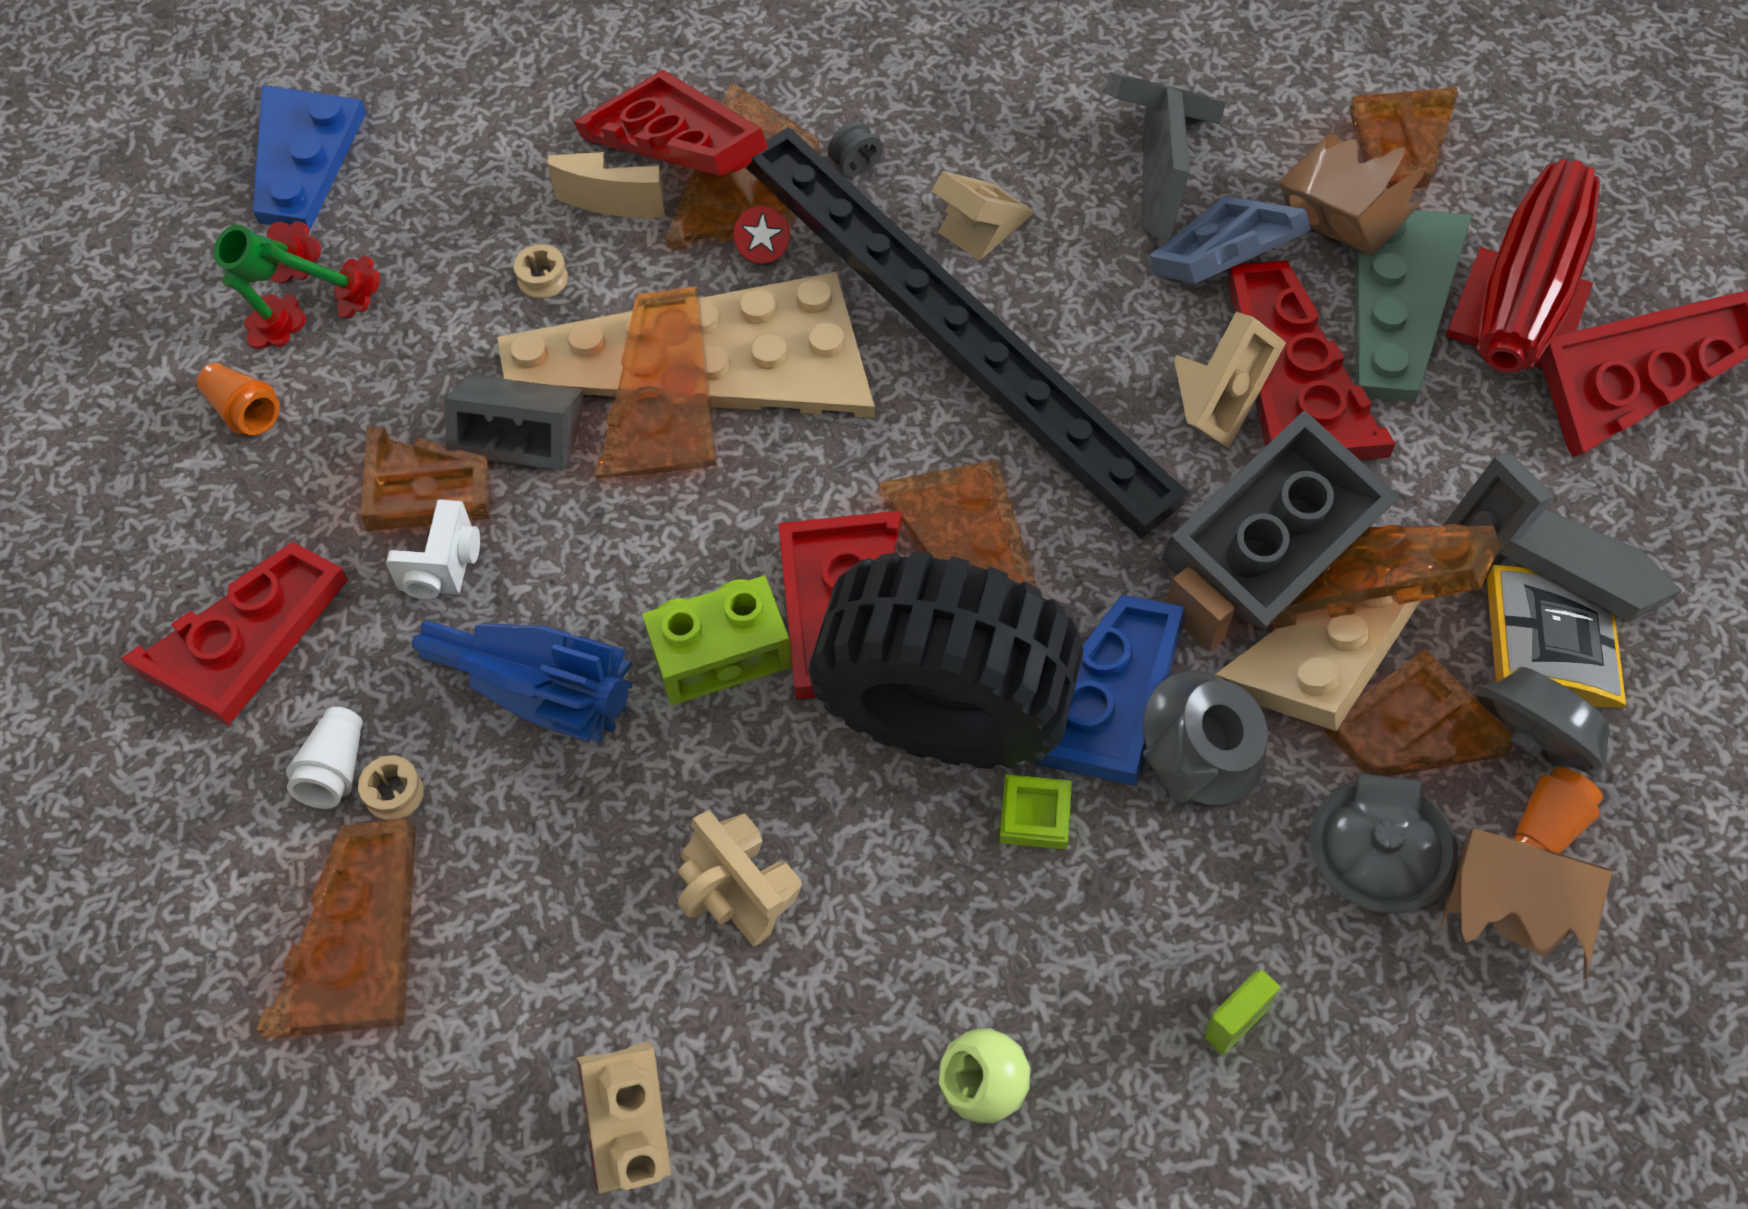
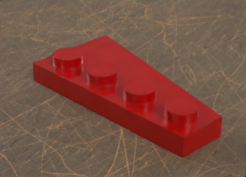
[573,70,768,176]
[1227,260,1395,460]
[1540,290,1748,457]

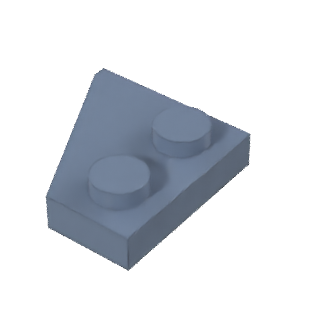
[1149,196,1311,284]

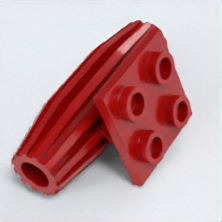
[1446,159,1600,373]

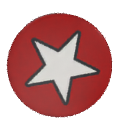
[733,206,790,264]

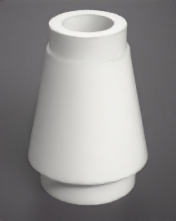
[286,707,363,809]

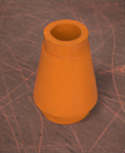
[196,363,280,436]
[1513,767,1603,854]

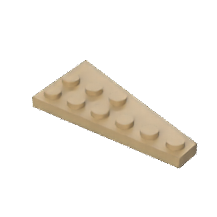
[497,272,875,418]

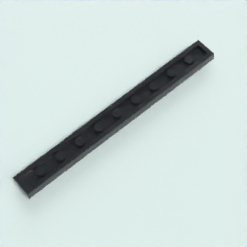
[746,127,1188,539]

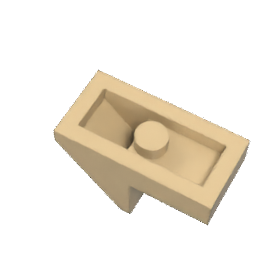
[932,171,1034,261]
[1174,312,1286,449]

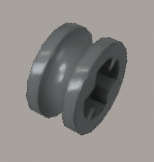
[827,121,883,178]

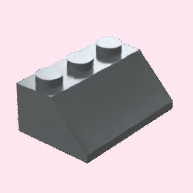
[1161,410,1400,630]

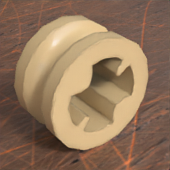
[513,244,568,299]
[358,755,424,821]

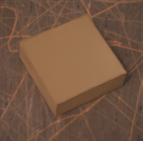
[1166,566,1235,652]

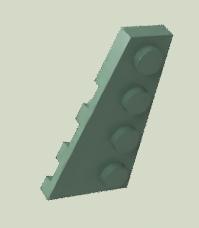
[1355,210,1472,402]

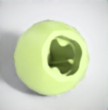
[938,1028,1030,1124]

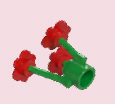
[214,221,380,349]

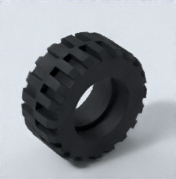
[808,552,1084,769]

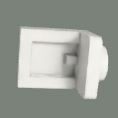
[386,499,480,600]

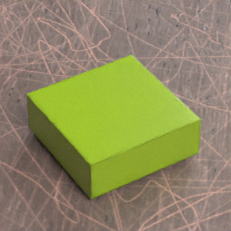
[999,774,1072,850]
[1204,969,1281,1056]

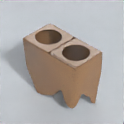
[1279,134,1426,256]
[1437,828,1612,980]

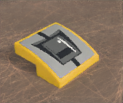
[1487,565,1626,708]

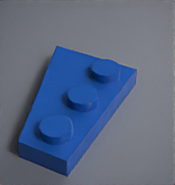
[253,85,366,231]
[1026,595,1185,786]

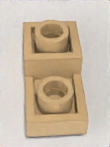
[547,152,665,218]

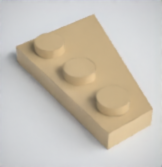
[1215,565,1422,731]

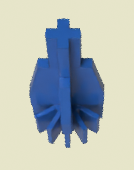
[412,621,633,743]

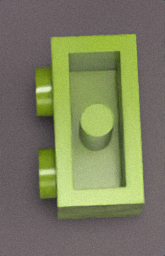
[642,575,792,706]

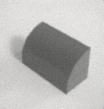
[445,374,584,470]

